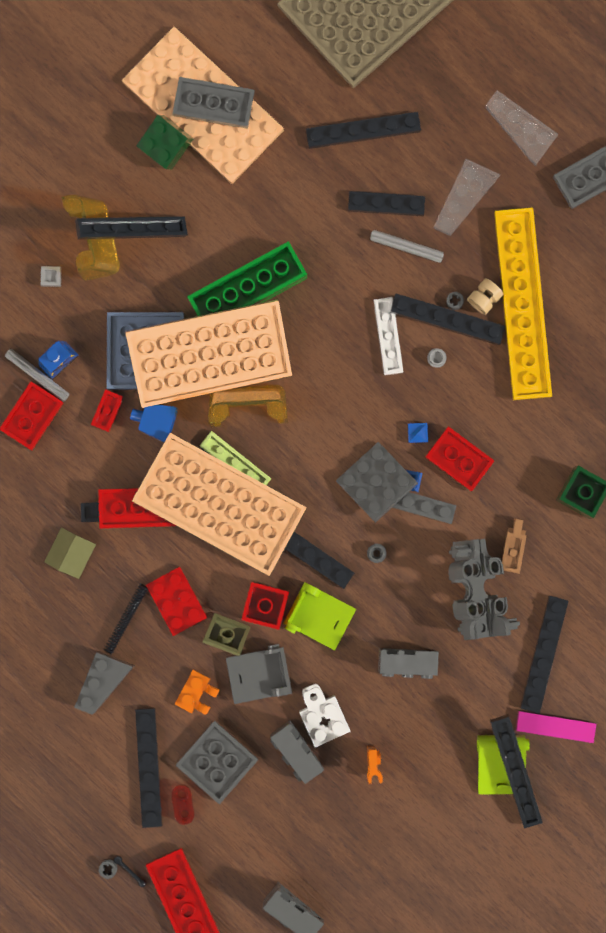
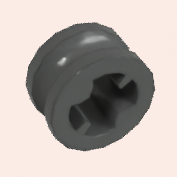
[446,292,464,310]
[99,859,118,879]

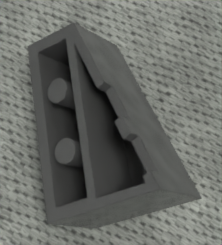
[378,648,439,679]
[74,651,135,715]
[270,720,324,784]
[263,882,324,933]

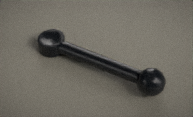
[114,856,146,887]

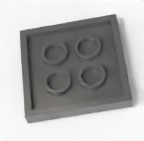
[336,442,418,523]
[176,720,258,805]

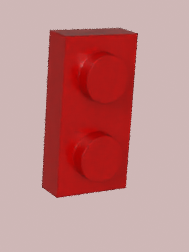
[91,389,124,432]

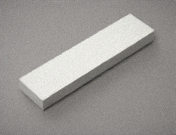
[374,297,403,376]

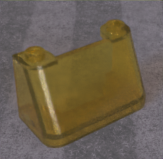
[62,195,120,281]
[208,385,288,428]

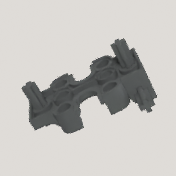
[448,539,520,640]

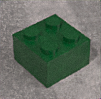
[136,115,194,170]
[556,465,606,519]

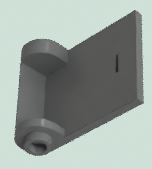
[226,644,292,704]

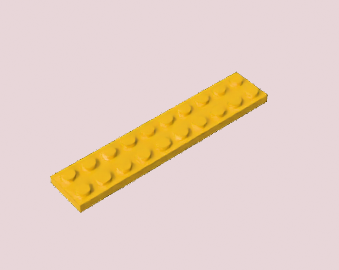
[494,208,552,401]

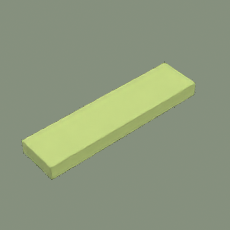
[199,431,271,485]

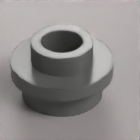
[367,544,386,563]

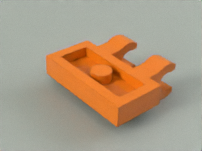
[175,669,220,715]
[367,745,383,784]

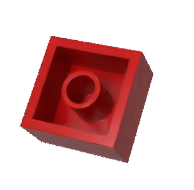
[241,582,289,630]

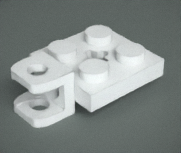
[299,683,350,747]

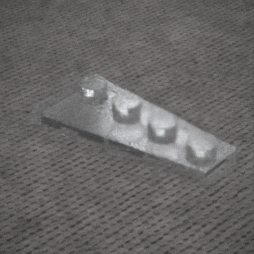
[485,90,558,166]
[434,159,500,236]

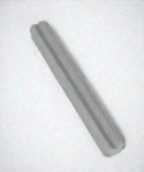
[370,230,444,263]
[5,349,70,401]

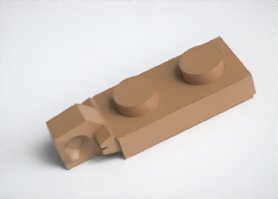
[501,519,526,574]

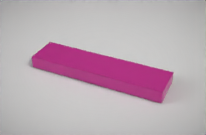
[516,711,596,743]

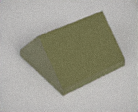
[44,527,96,579]
[203,613,251,656]

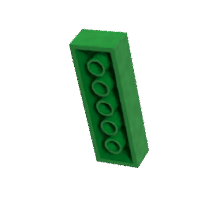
[187,241,307,316]

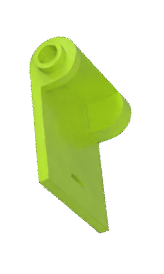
[283,582,357,650]
[477,735,530,794]

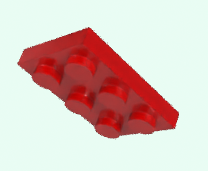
[0,382,64,451]
[425,426,494,492]
[146,567,208,636]

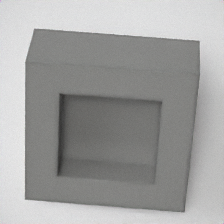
[41,266,61,287]

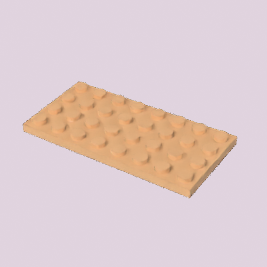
[122,27,284,184]
[125,300,292,408]
[132,433,307,576]

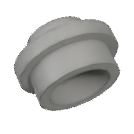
[427,348,446,368]

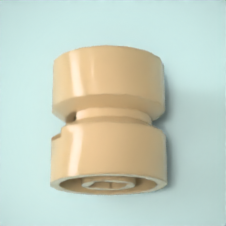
[467,278,503,315]

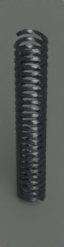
[103,583,148,655]

